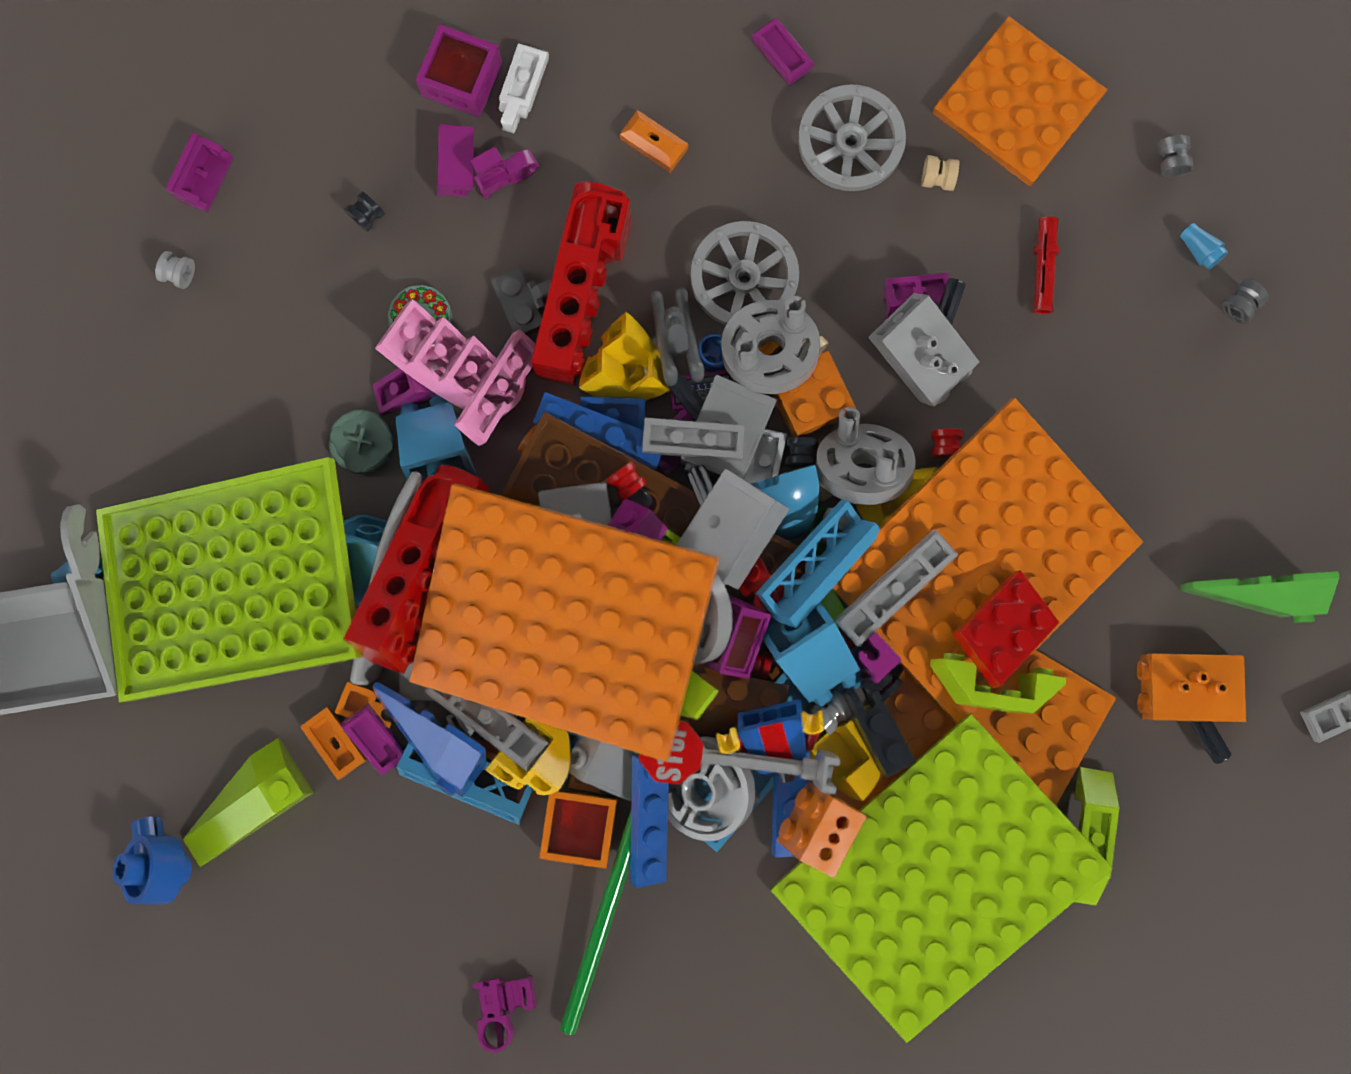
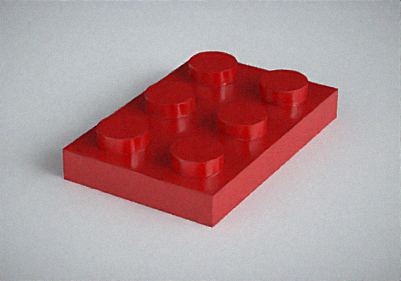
[952,570,1060,688]

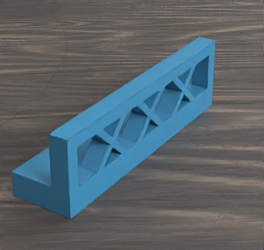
[756,499,880,628]
[397,743,533,825]

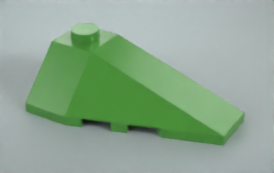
[1181,572,1339,623]

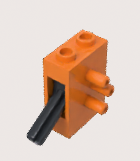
[1137,654,1246,764]

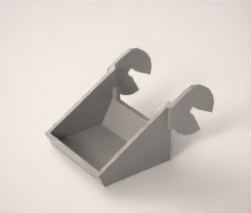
[0,504,118,715]

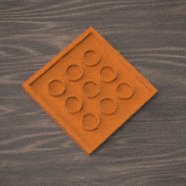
[932,16,1108,187]

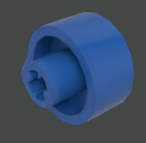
[113,816,192,905]

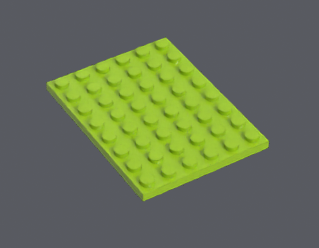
[96,457,362,702]
[771,713,1113,1043]

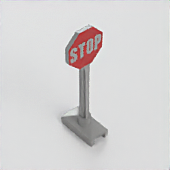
[639,720,840,794]

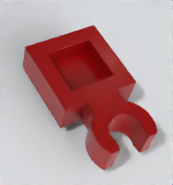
[739,556,782,613]

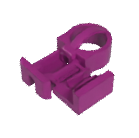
[470,147,539,199]
[472,976,537,1053]

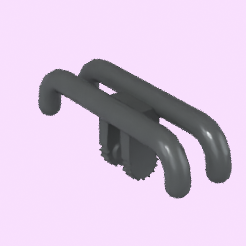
[650,287,704,386]

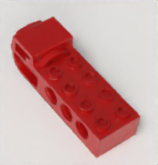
[531,182,632,386]
[343,465,491,674]

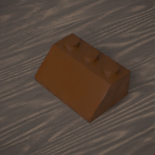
[679,665,789,738]

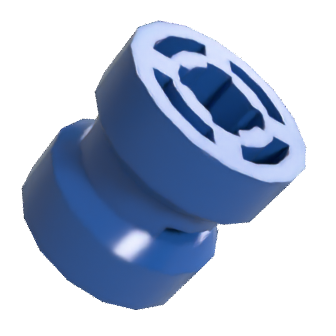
[699,334,725,372]

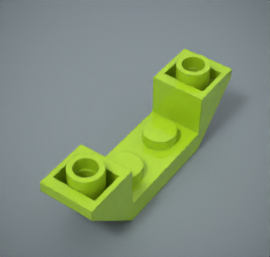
[930,653,1066,714]
[1074,767,1119,906]

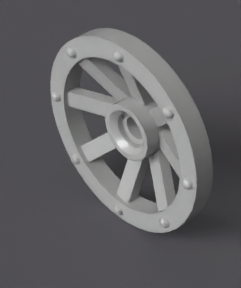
[798,85,906,191]
[691,221,799,329]

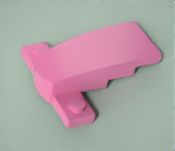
[375,299,536,446]

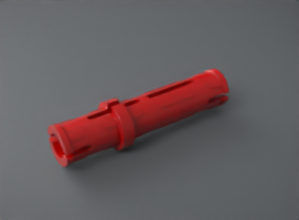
[1033,216,1060,314]

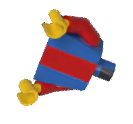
[716,699,824,783]

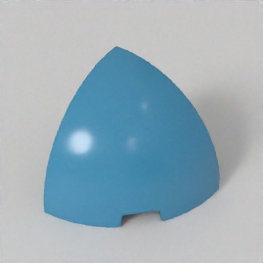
[751,465,819,541]

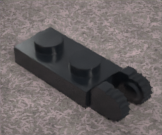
[843,678,916,778]

